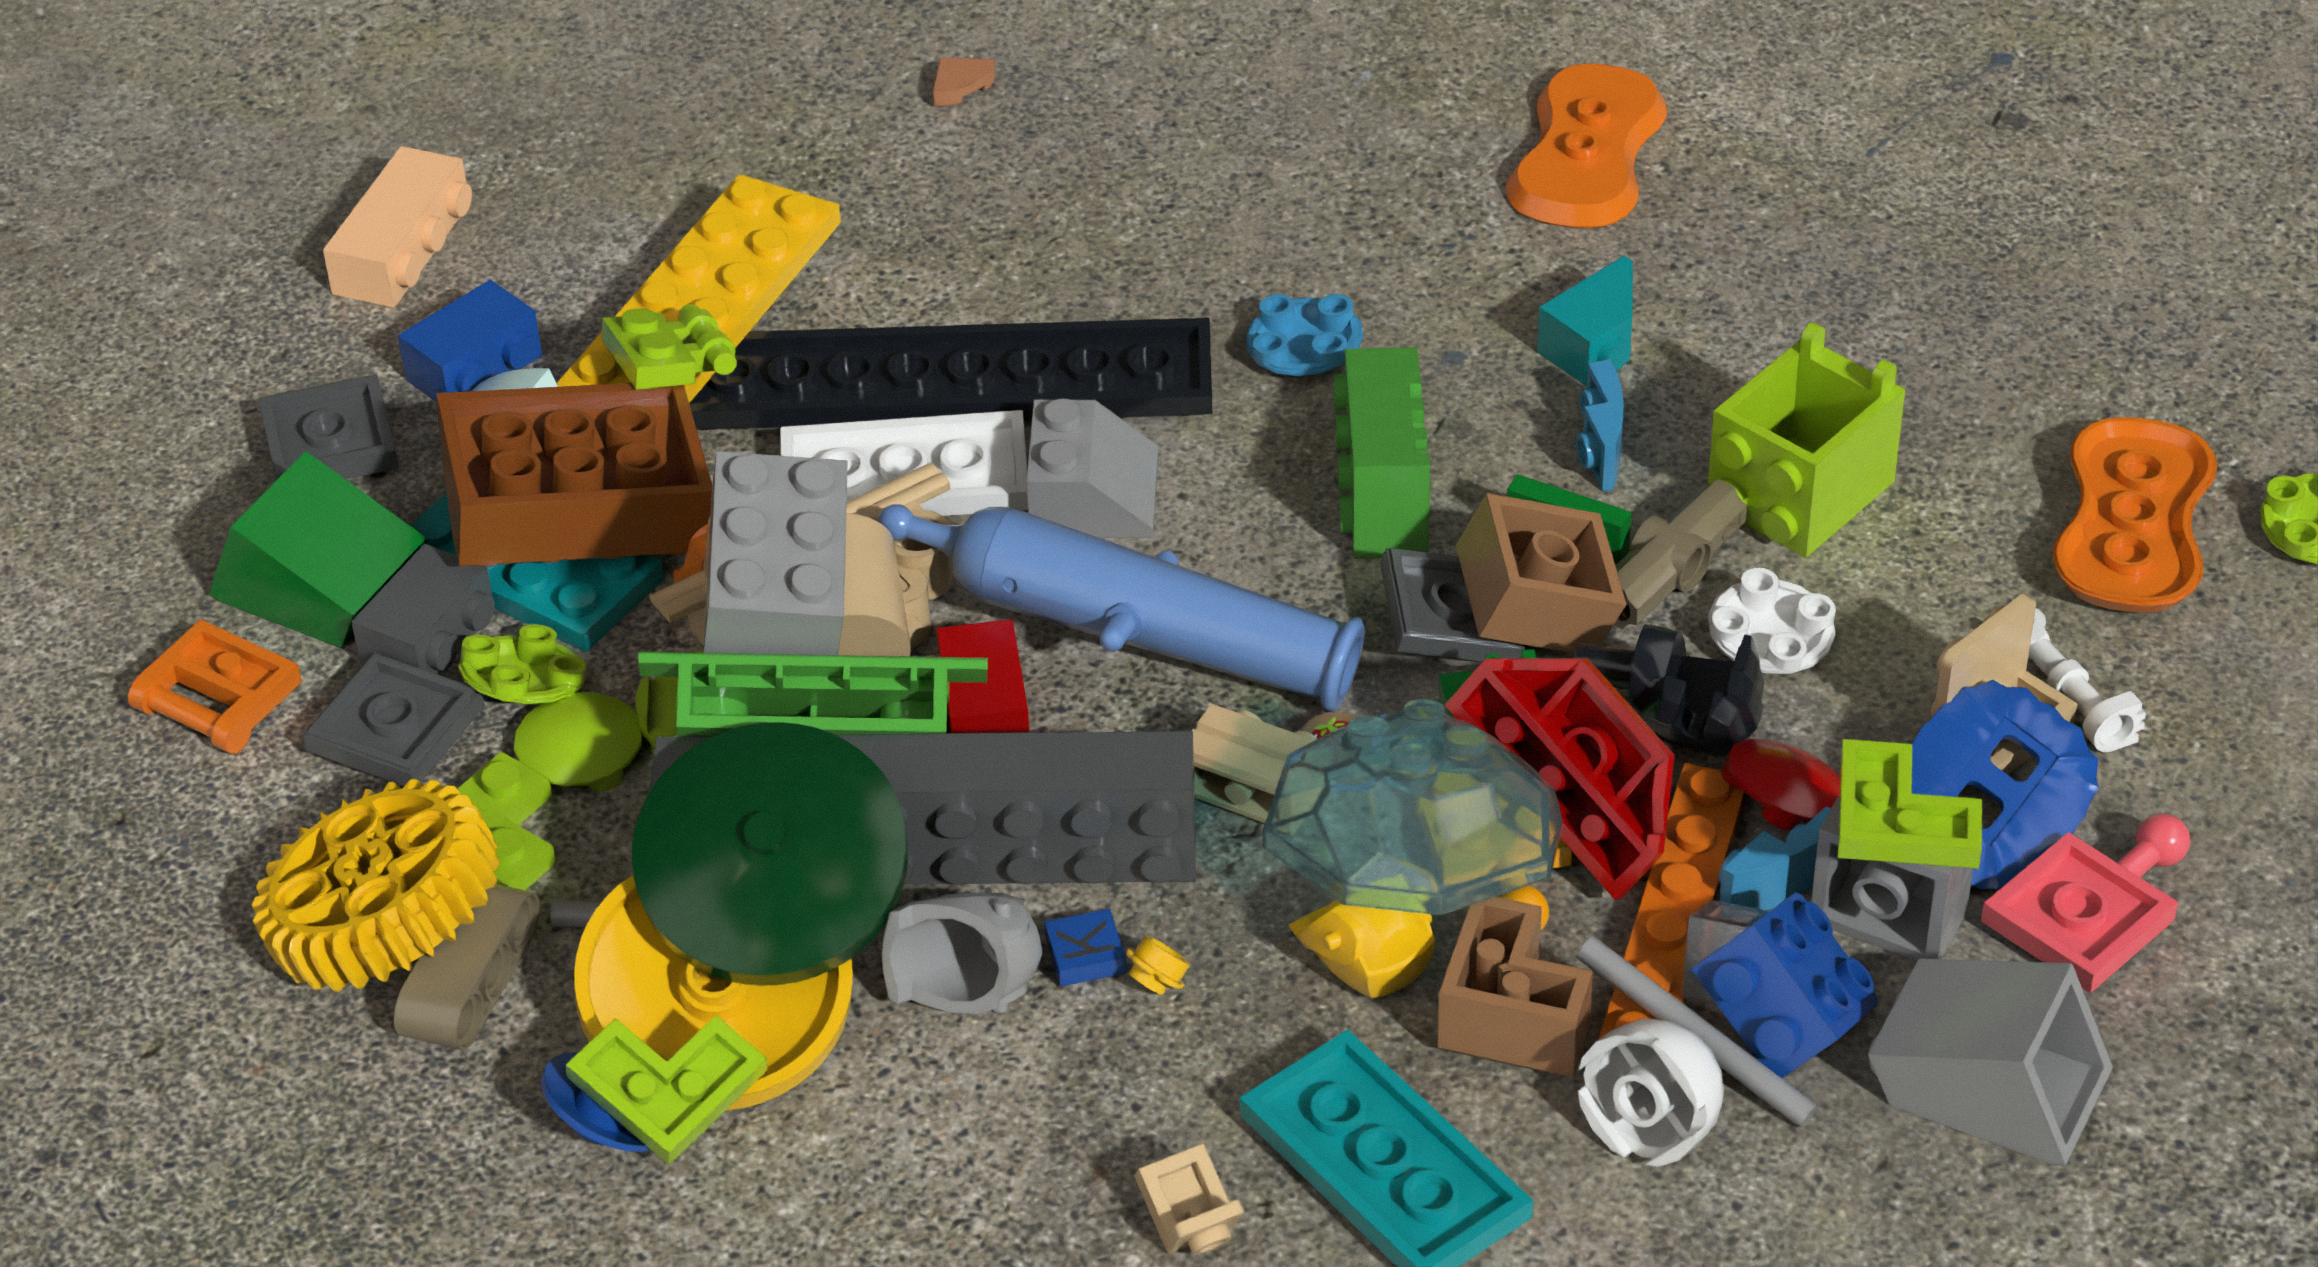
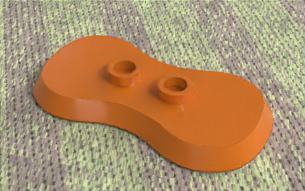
[1505,64,1667,228]
[2053,417,2217,613]

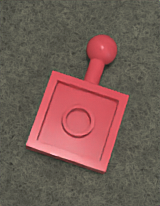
[1981,813,2190,994]

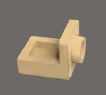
[1134,1143,1245,1256]

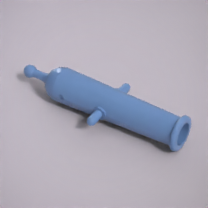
[877,504,1365,713]

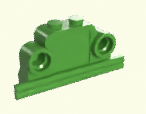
[638,651,988,736]

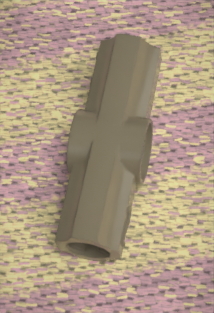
[1614,479,1747,630]

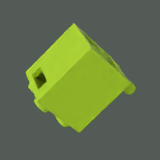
[1708,322,1905,558]

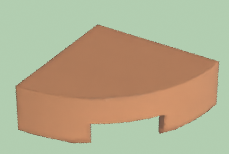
[933,57,996,107]

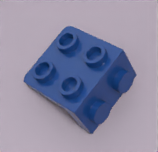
[1691,892,1878,1078]

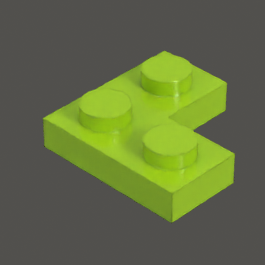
[1838,739,1982,869]
[457,751,556,891]
[566,1015,767,1165]

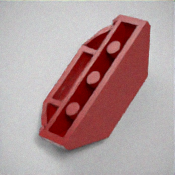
[1445,658,1675,900]

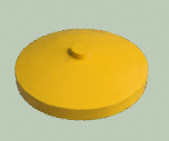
[574,875,853,1111]

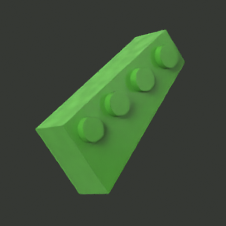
[1333,347,1430,559]

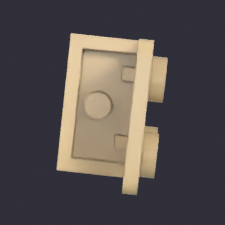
[1931,594,2078,775]

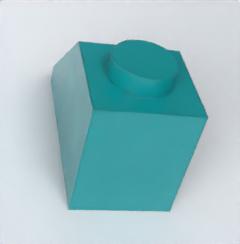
[1537,255,1633,387]

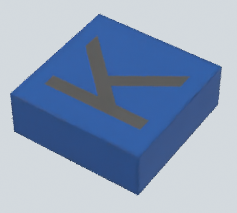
[1044,908,1127,987]

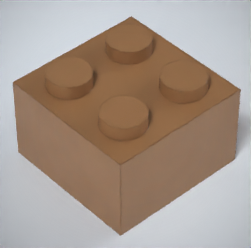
[1456,493,1626,653]

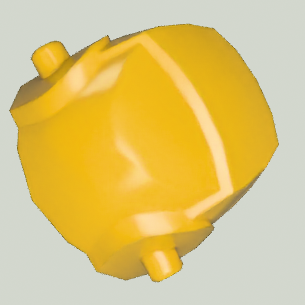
[1288,873,1436,998]

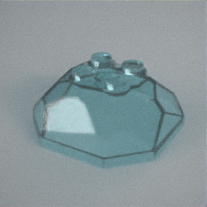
[1262,699,1562,915]

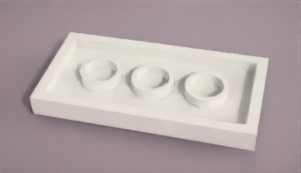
[780,410,1028,516]

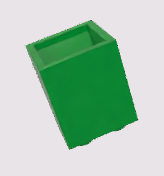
[209,451,426,648]

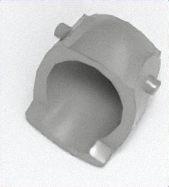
[882,892,1042,1014]

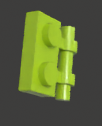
[602,304,737,390]

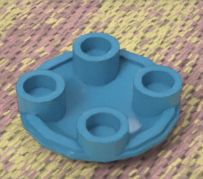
[1245,294,1363,376]

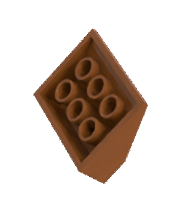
[436,383,713,567]

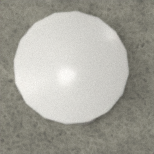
[1708,568,1836,674]

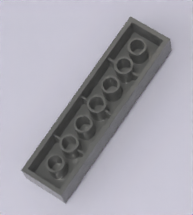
[649,731,1196,885]

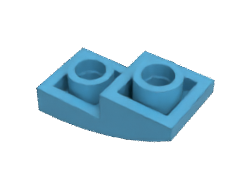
[1576,359,1624,492]
[1718,806,1831,920]

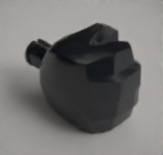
[1575,624,1764,757]

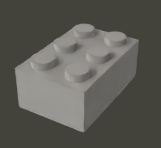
[704,451,848,655]

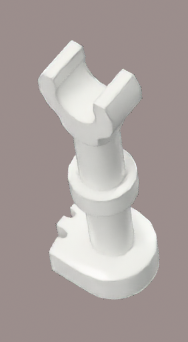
[2028,608,2146,752]

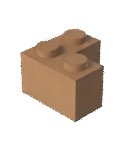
[1438,892,1593,1077]

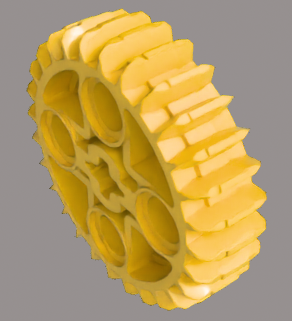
[252,779,500,992]

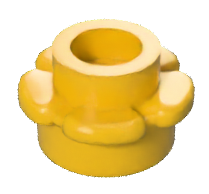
[1126,934,1191,995]

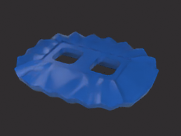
[1912,680,2099,890]

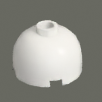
[1578,1018,1724,1167]

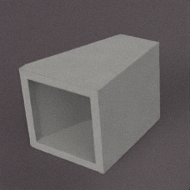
[1868,959,2113,1166]

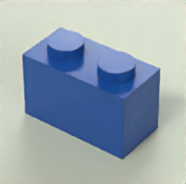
[397,279,543,402]

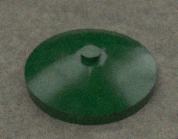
[631,722,908,986]

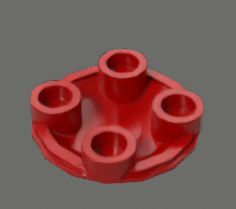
[1721,739,1840,830]

